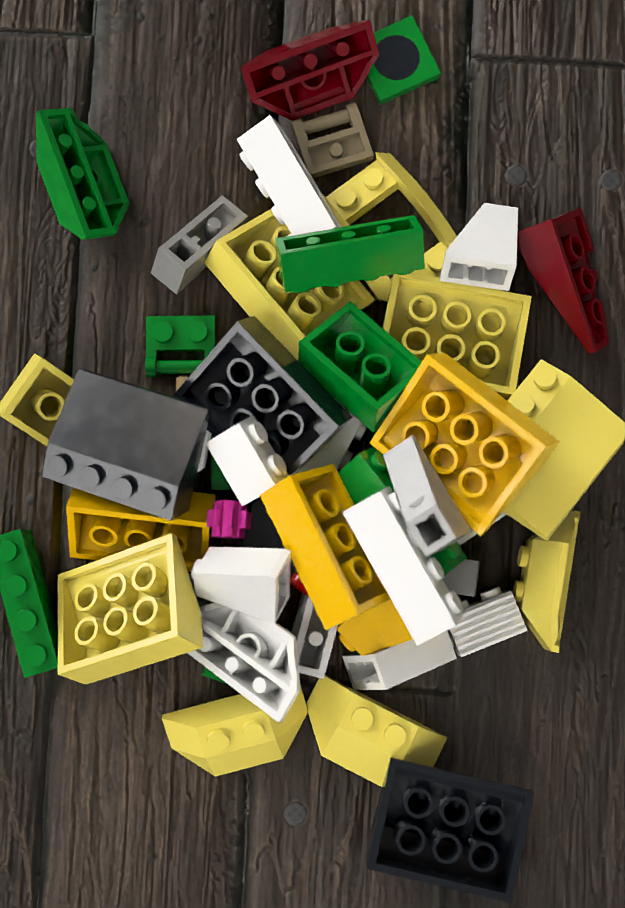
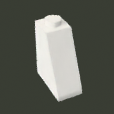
[440,203,518,291]
[191,547,291,624]
[342,631,457,690]

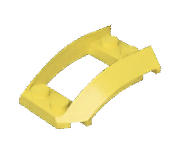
[322,152,457,302]

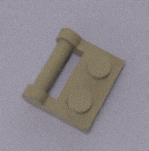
[291,102,374,178]

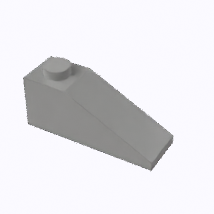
[151,195,248,294]

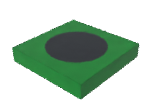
[366,15,441,105]

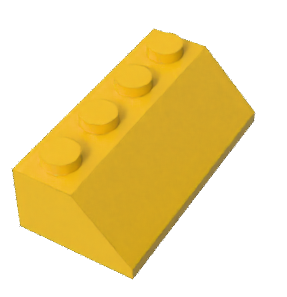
[260,464,391,630]
[66,488,216,572]

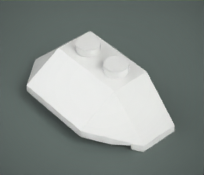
[188,603,300,723]

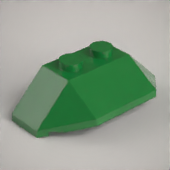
[36,108,130,240]

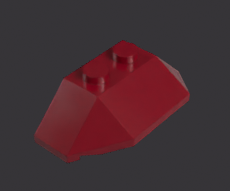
[240,19,380,121]

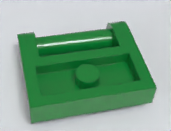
[145,315,216,378]

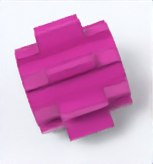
[206,500,252,539]

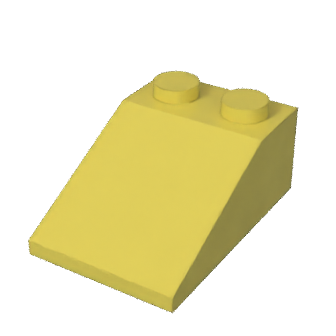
[0,353,74,446]

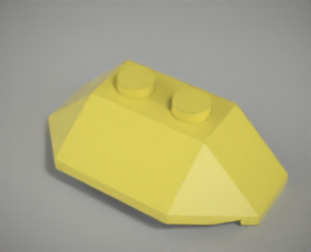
[512,510,580,653]
[306,675,447,787]
[162,684,308,777]

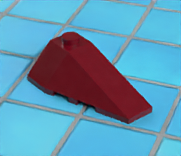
[517,208,609,354]

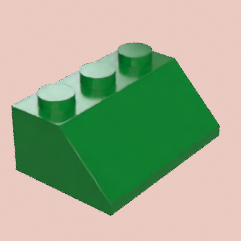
[298,301,422,433]

